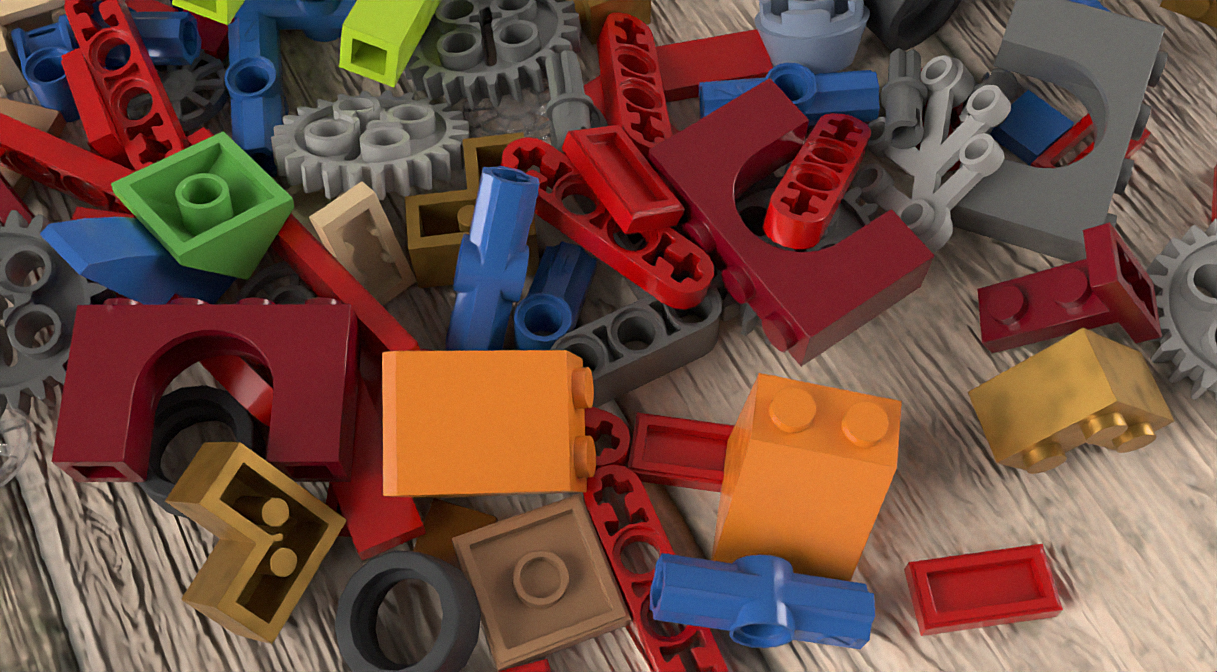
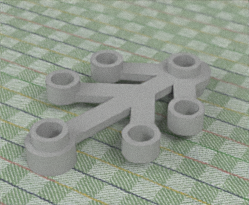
[852,55,1011,253]

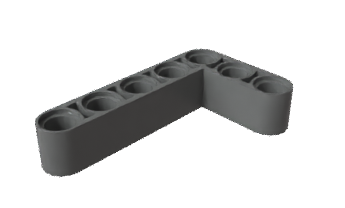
[549,105,722,408]

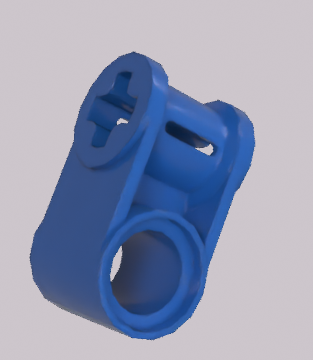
[11,14,81,123]

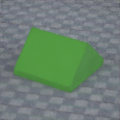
[111,131,294,280]

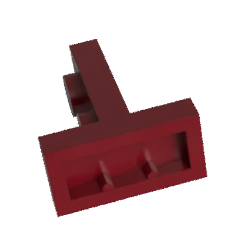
[977,222,1162,354]

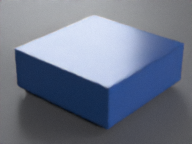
[989,90,1074,166]

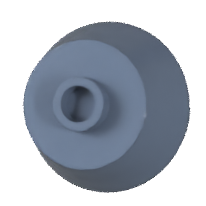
[754,0,870,74]

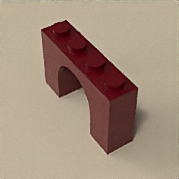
[648,78,935,367]
[51,297,362,482]

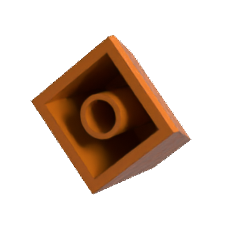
[382,350,596,498]
[711,373,902,581]

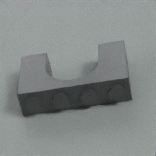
[950,0,1168,263]

